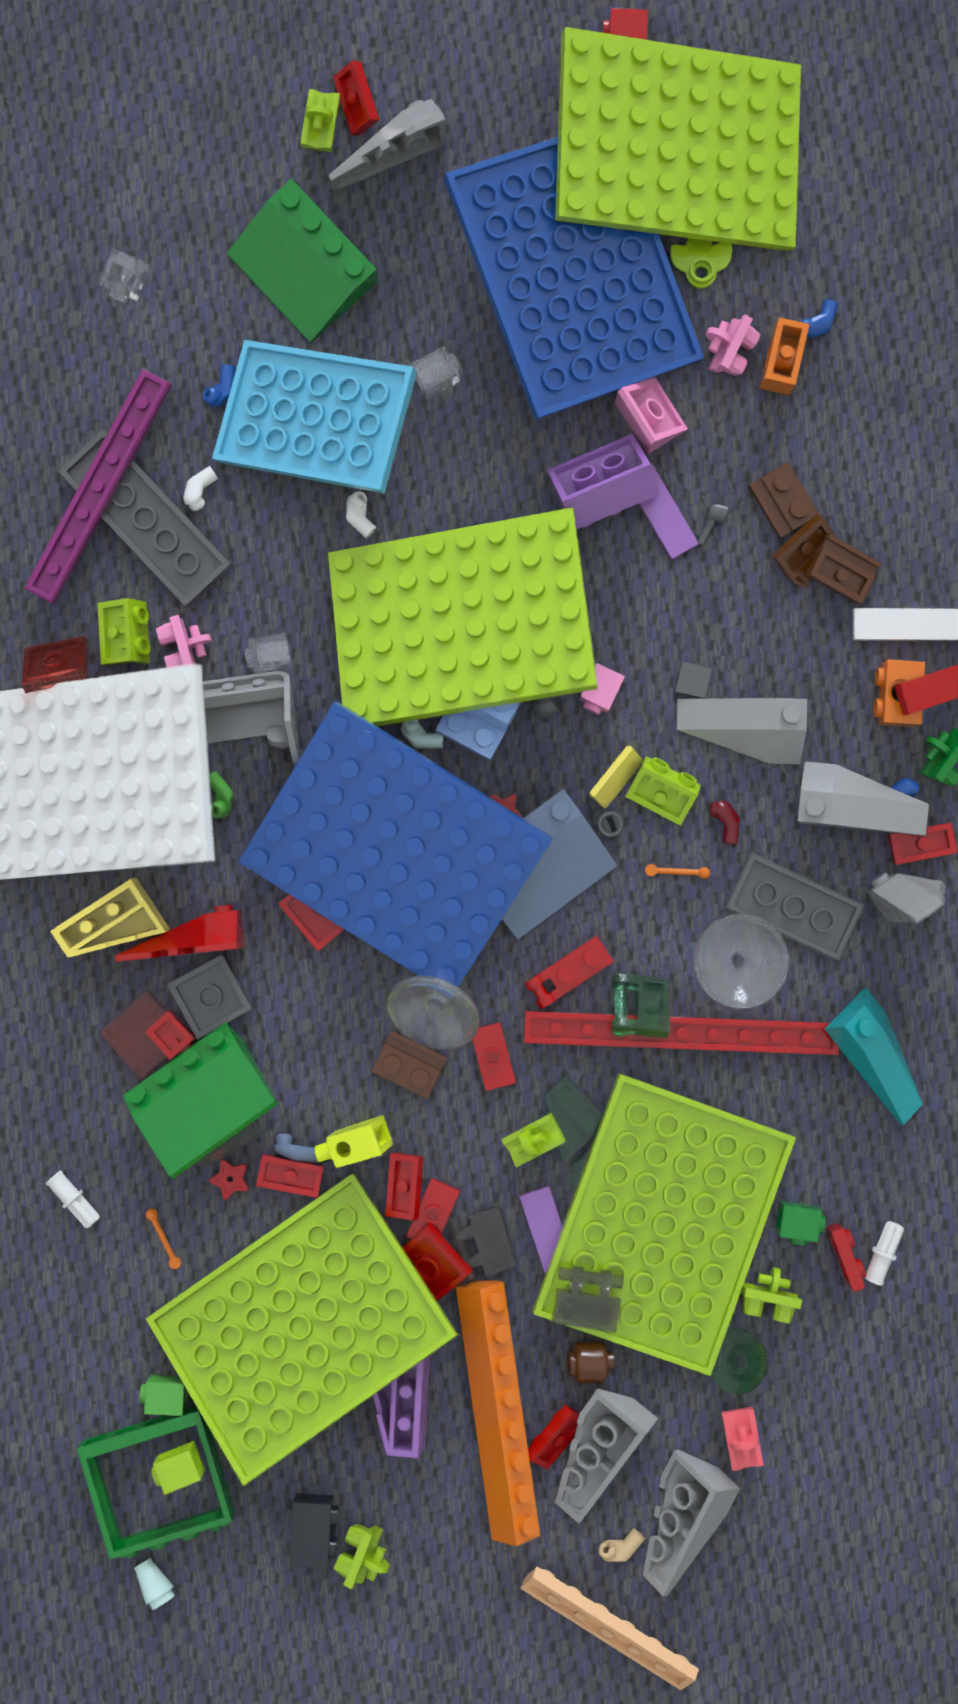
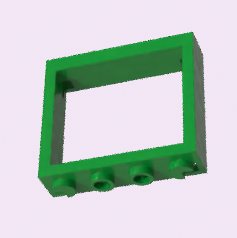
[77,1406,236,1560]

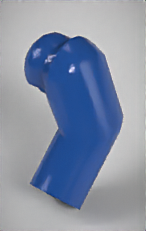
[202,364,236,407]

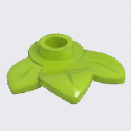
[670,238,732,289]

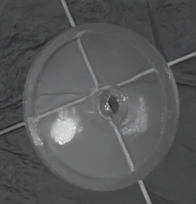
[693,914,789,1009]
[387,976,480,1049]

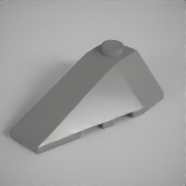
[329,99,446,192]
[676,698,807,765]
[798,762,929,836]
[866,872,946,923]
[555,1389,658,1524]
[643,1450,740,1597]

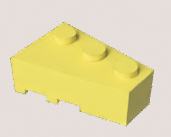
[50,877,170,957]

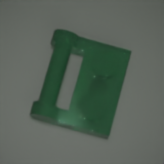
[611,973,670,1039]

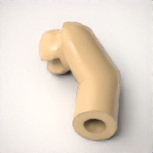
[598,1528,645,1562]

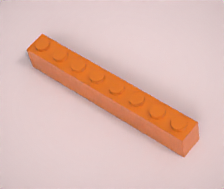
[456,1280,540,1546]

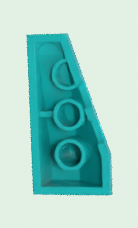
[825,988,923,1125]

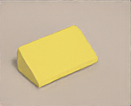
[589,745,643,809]

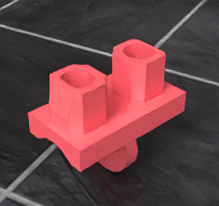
[721,1406,764,1471]

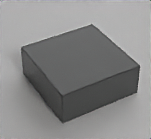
[674,661,713,699]

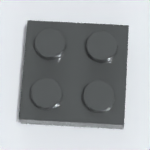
[167,954,253,1039]

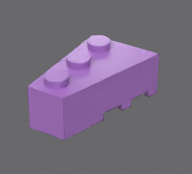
[373,1355,431,1458]

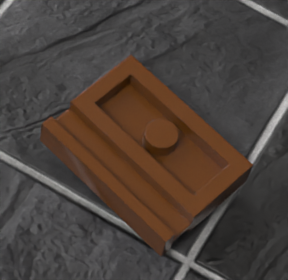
[748,462,820,539]
[806,534,882,605]
[371,1030,447,1099]

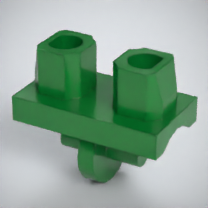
[920,728,958,787]

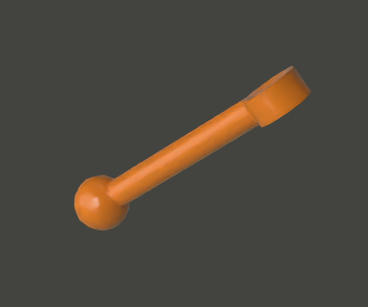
[645,864,710,879]
[145,1208,181,1269]

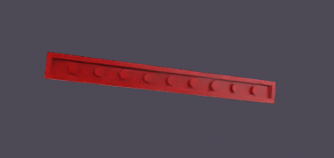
[524,1011,839,1055]

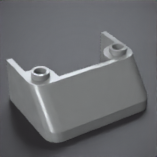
[203,671,299,763]

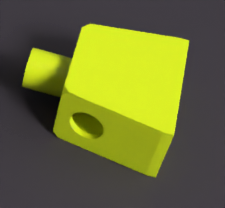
[315,1115,393,1168]

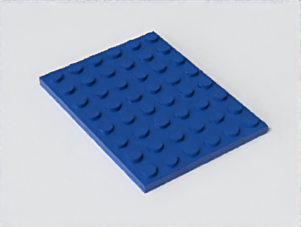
[443,137,704,421]
[238,701,553,996]

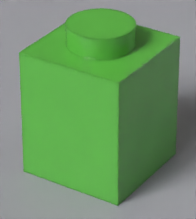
[140,1375,188,1416]

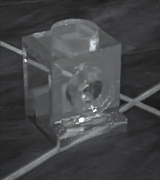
[99,249,153,303]

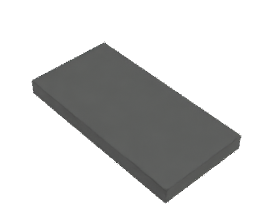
[724,852,865,962]

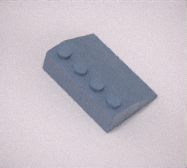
[502,789,618,940]

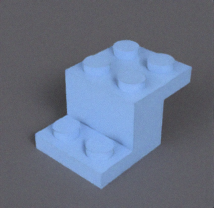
[435,702,521,762]

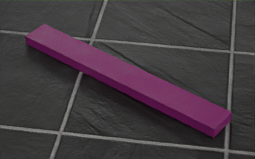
[24,369,172,605]

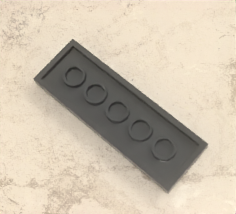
[58,429,232,608]

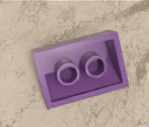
[547,433,660,529]

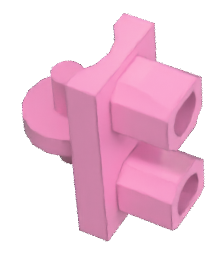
[705,314,761,376]
[156,615,212,668]

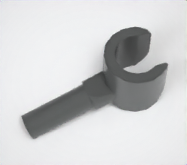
[698,504,728,546]

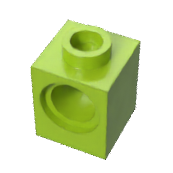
[152,1441,206,1495]

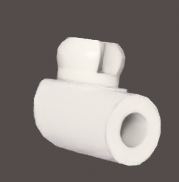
[183,466,218,511]
[346,491,377,539]

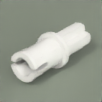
[45,1170,100,1228]
[864,1221,904,1285]

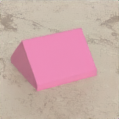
[615,377,688,455]

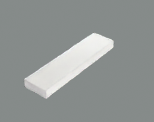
[853,608,958,641]

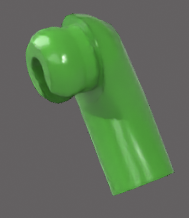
[209,771,234,818]

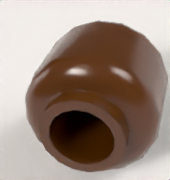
[567,1341,614,1384]

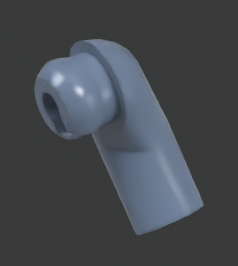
[273,1134,318,1163]

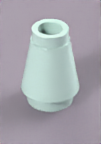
[134,1557,175,1610]

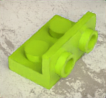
[98,598,151,666]
[625,756,701,826]

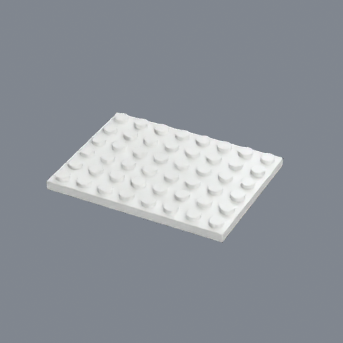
[0,664,215,880]

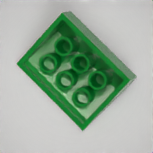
[227,179,378,343]
[123,1022,278,1179]

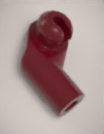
[709,800,740,845]

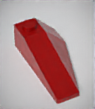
[115,905,245,962]

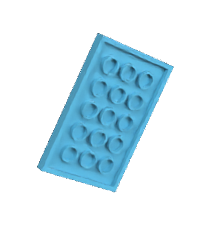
[212,340,417,494]

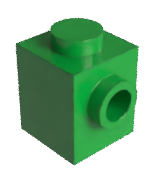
[775,1201,825,1246]

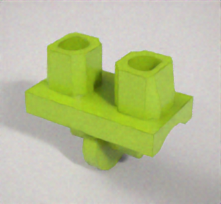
[300,89,340,152]
[501,1113,566,1167]
[741,1267,802,1324]
[334,1524,390,1590]

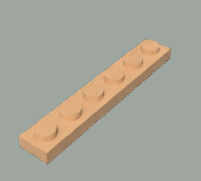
[520,1567,699,1690]

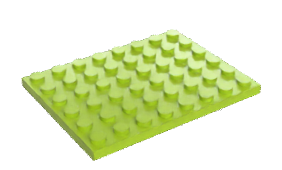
[555,27,801,251]
[328,507,598,726]
[532,1073,796,1376]
[146,1173,458,1486]

